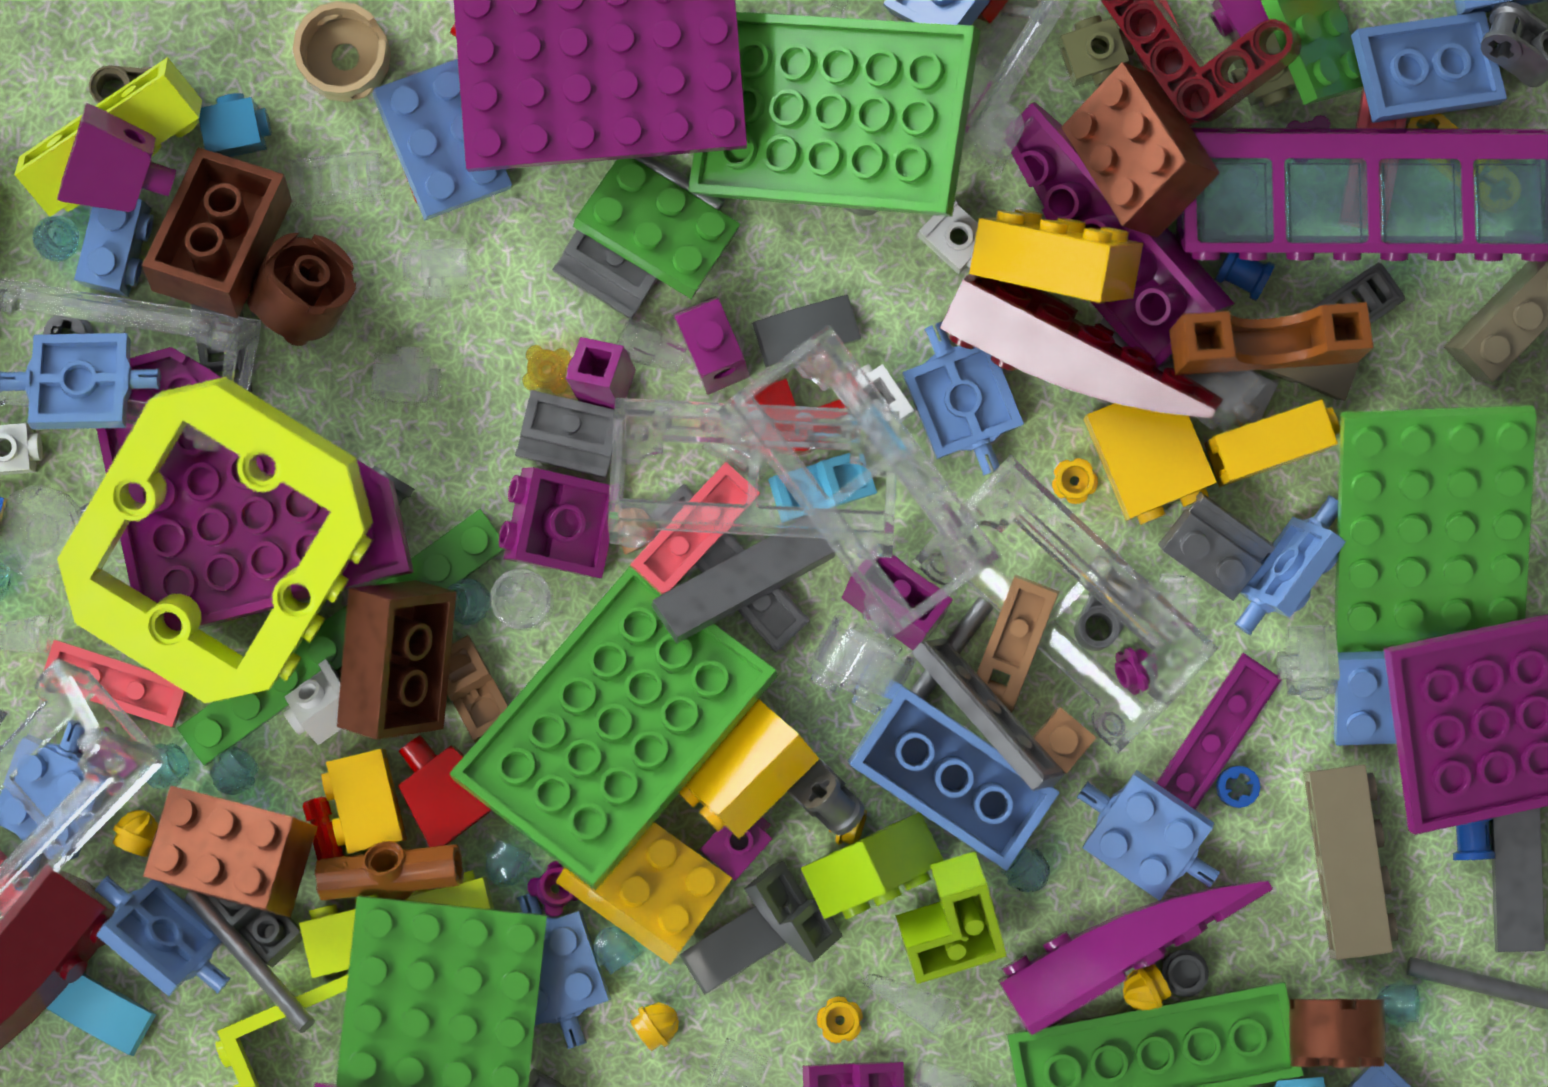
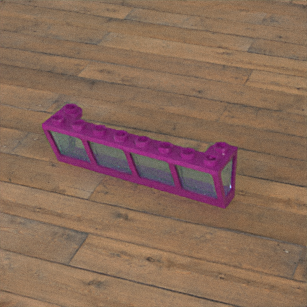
[1176,127,1548,262]

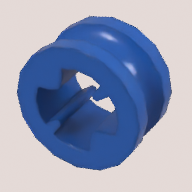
[1216,766,1261,808]

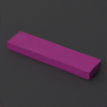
[1156,653,1282,810]

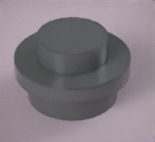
[1161,949,1209,997]

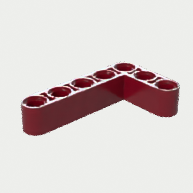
[1101,0,1301,123]

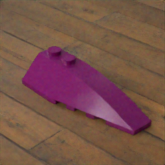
[1001,102,1235,369]
[997,880,1273,1036]

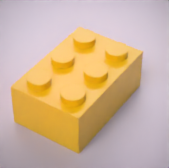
[969,209,1143,303]
[556,822,732,965]

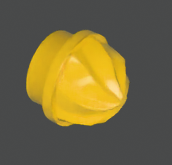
[112,810,158,857]
[1123,963,1171,1010]
[630,1002,679,1051]

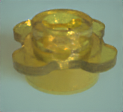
[522,345,571,394]

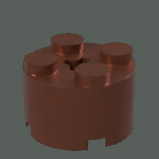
[247,233,356,346]
[1289,999,1386,1068]

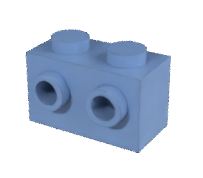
[74,199,154,297]

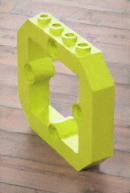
[57,377,373,703]

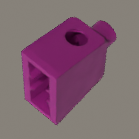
[57,103,176,212]
[673,296,750,395]

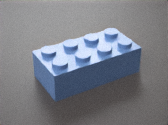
[848,683,1060,871]

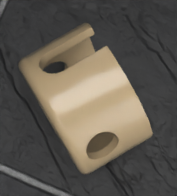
[293,1,391,102]

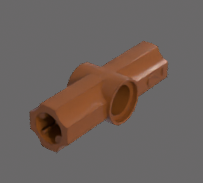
[315,841,464,901]

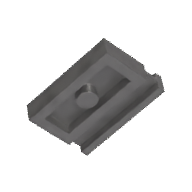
[552,230,658,320]
[515,390,622,479]
[1158,492,1275,601]

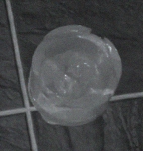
[808,615,917,715]

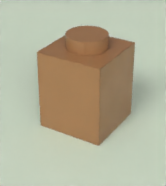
[1033,707,1097,774]

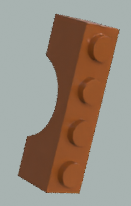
[1169,302,1374,375]

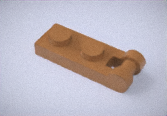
[976,575,1059,713]

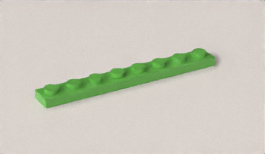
[177,509,505,766]

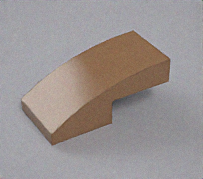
[447,635,508,743]

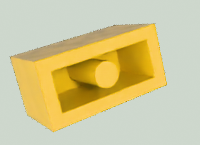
[321,749,407,854]

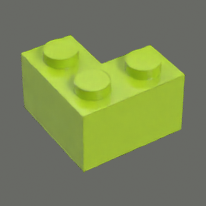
[801,812,944,919]
[895,851,1007,984]

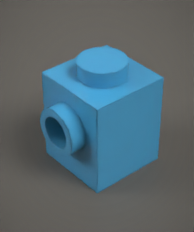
[199,93,272,157]

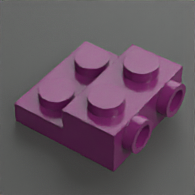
[499,467,621,579]

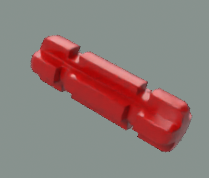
[302,797,344,861]

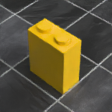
[1204,399,1340,487]
[1083,403,1217,525]
[678,699,819,839]

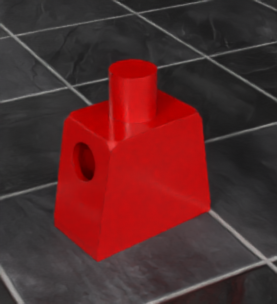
[398,735,492,847]

